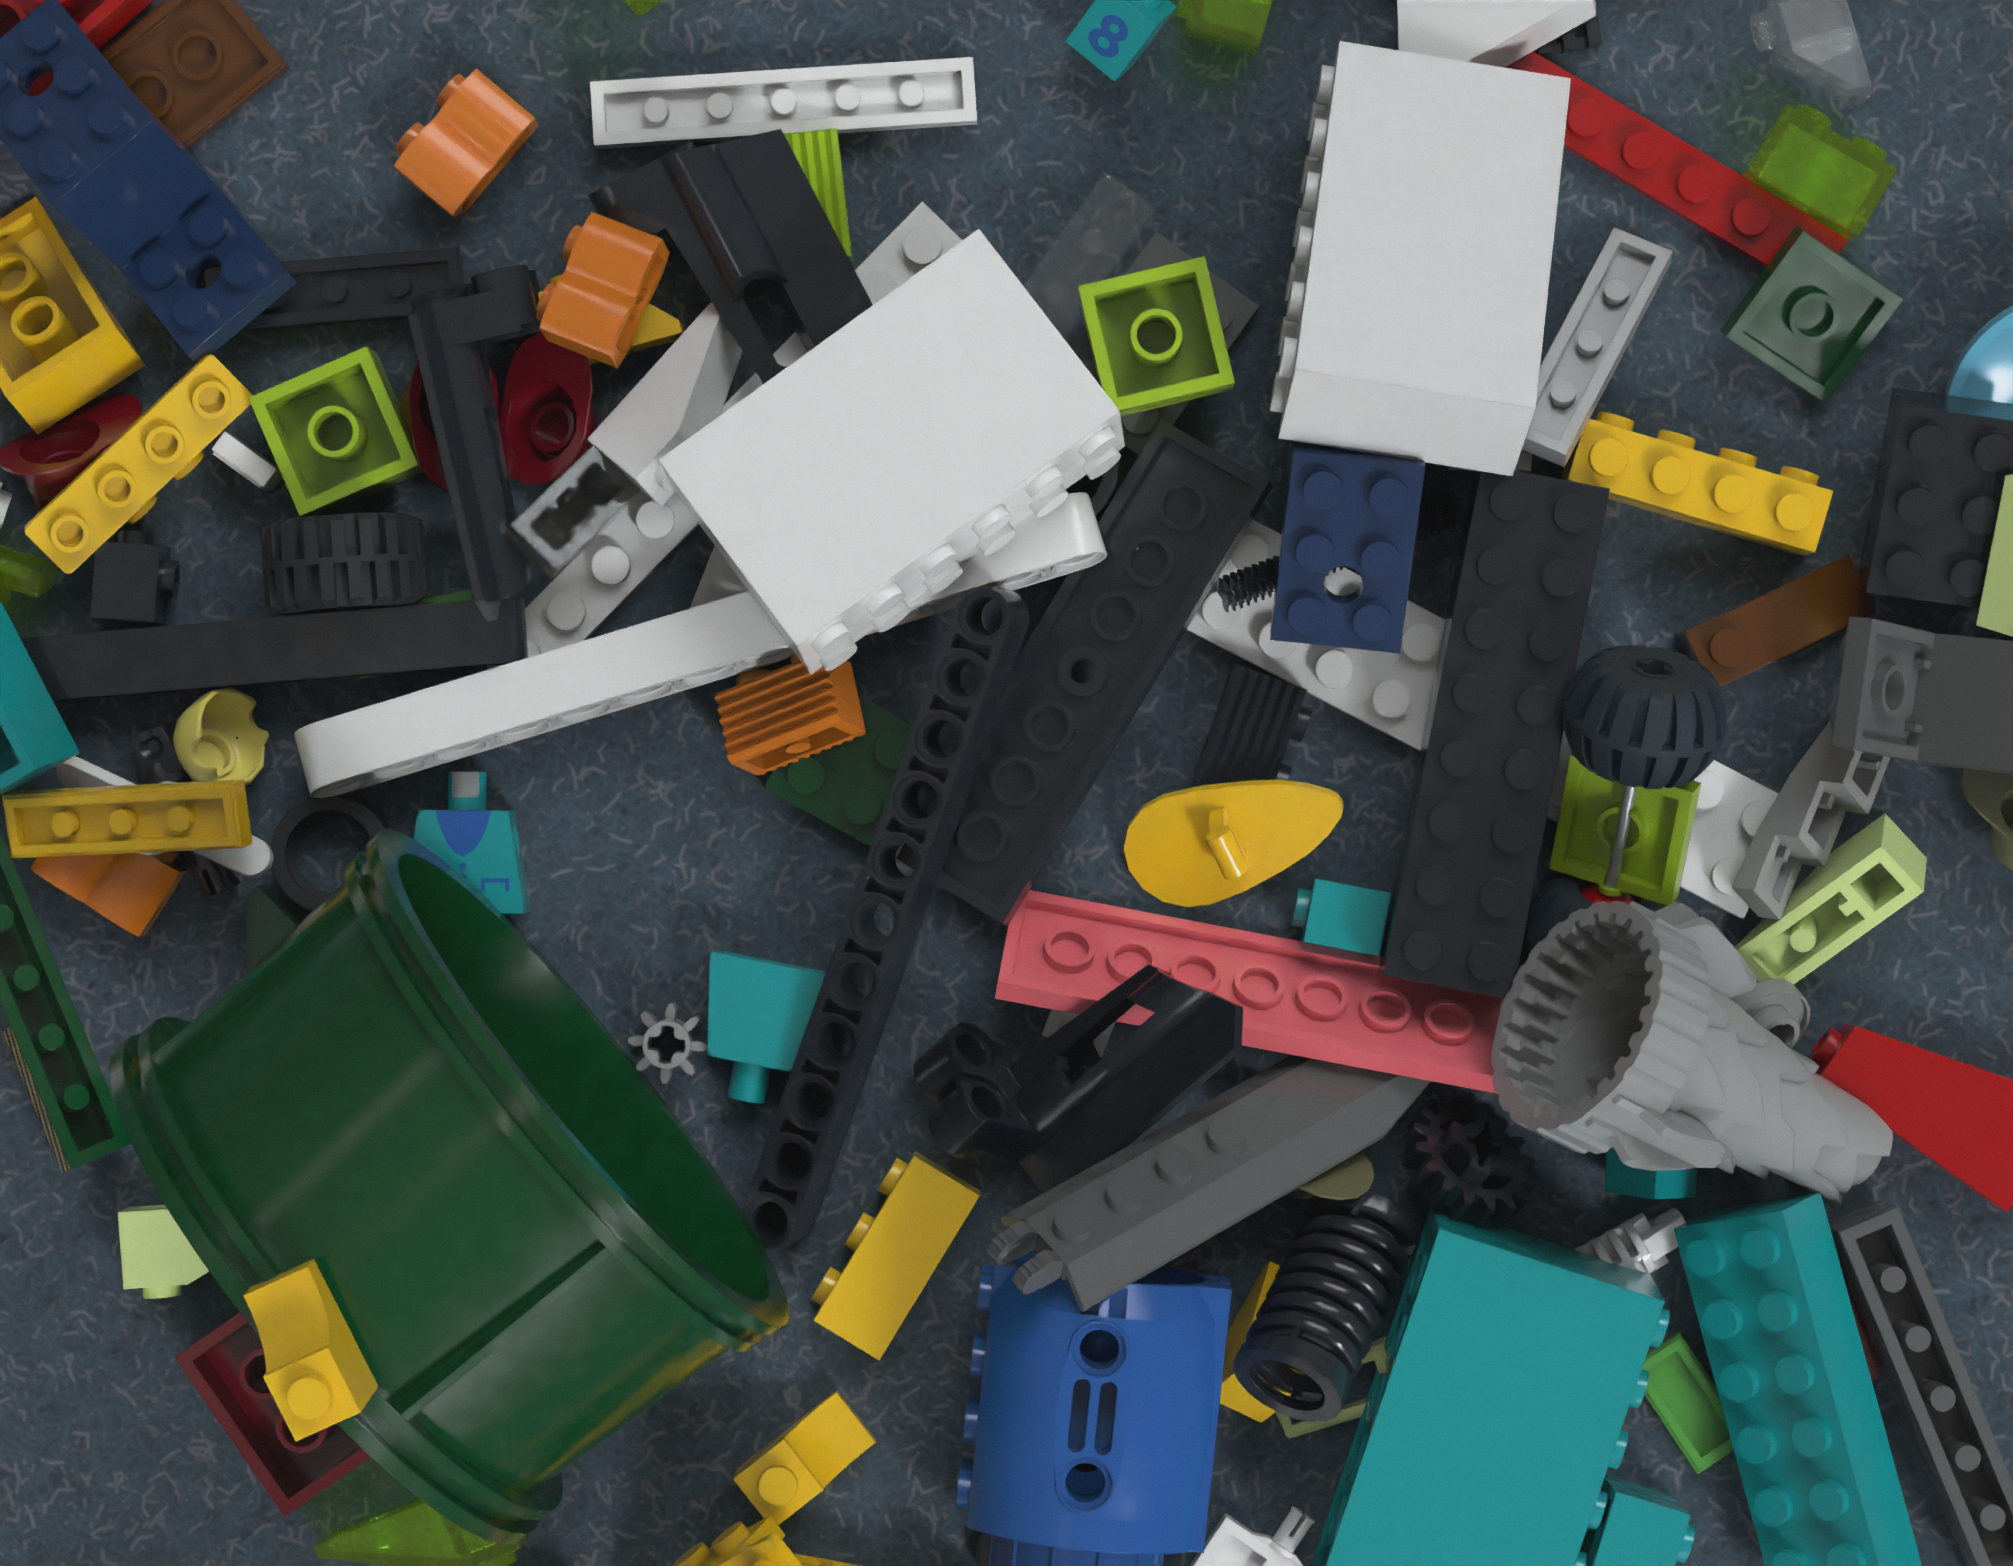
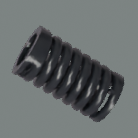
[1233,1189,1421,1422]

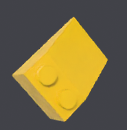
[0,197,146,435]

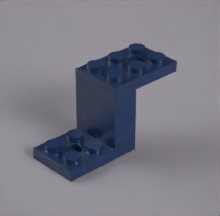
[0,0,297,364]
[1270,440,1425,654]

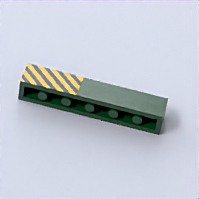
[0,831,132,1173]

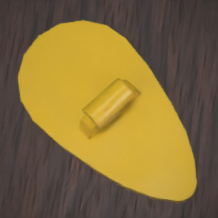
[1124,779,1344,907]

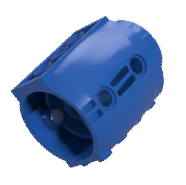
[956,1252,1232,1566]

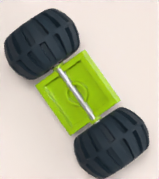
[1522,645,1726,961]

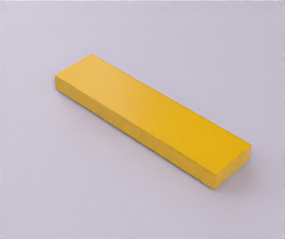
[2,780,253,858]

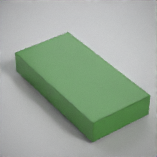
[1642,1331,1734,1474]

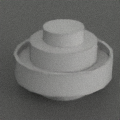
[1731,979,1810,1049]

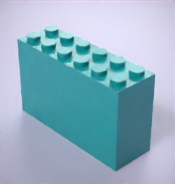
[1312,1206,1670,1566]

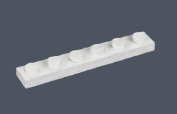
[590,57,977,149]

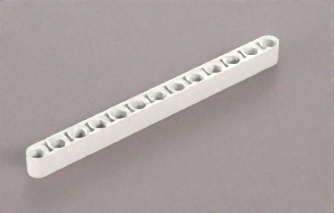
[294,492,1107,798]

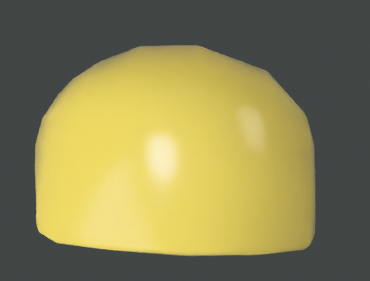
[173,687,269,786]

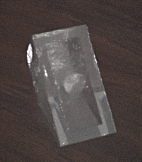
[1750,0,1875,108]

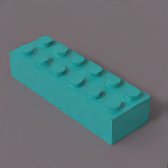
[1674,1192,1922,1566]

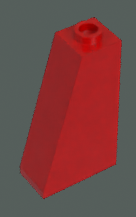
[1809,1023,2013,1212]

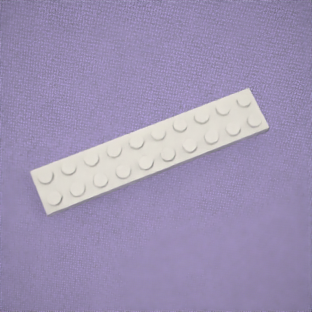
[1187,520,1778,919]

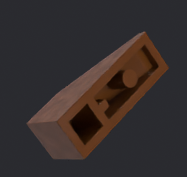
[1674,554,1875,687]

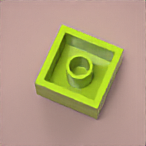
[1078,256,1235,417]
[248,346,424,517]

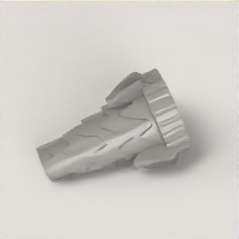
[1491,901,1893,1205]

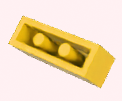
[811,1151,980,1360]

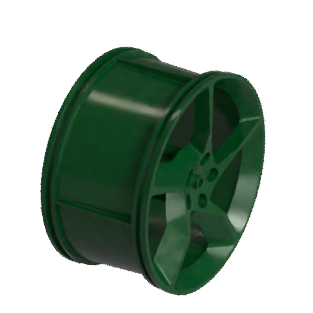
[109,829,790,1544]

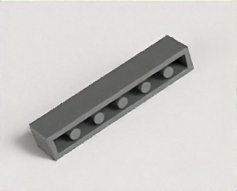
[1829,1200,2013,1566]

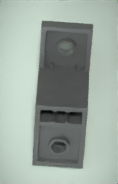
[1830,616,2013,774]

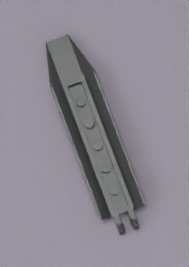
[986,1055,1431,1312]

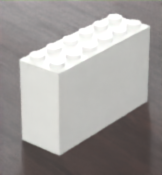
[1270,41,1571,476]
[659,229,1125,674]

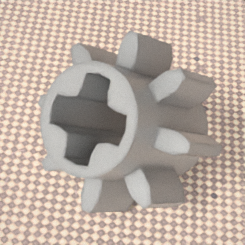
[628,1003,707,1084]

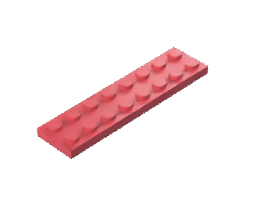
[995,890,1504,1094]

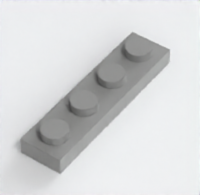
[1522,227,1673,467]

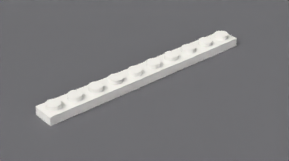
[486,201,962,669]

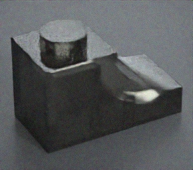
[504,445,640,579]

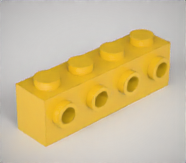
[1561,411,1833,556]

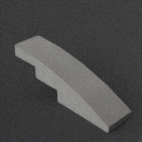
[1732,721,1891,920]

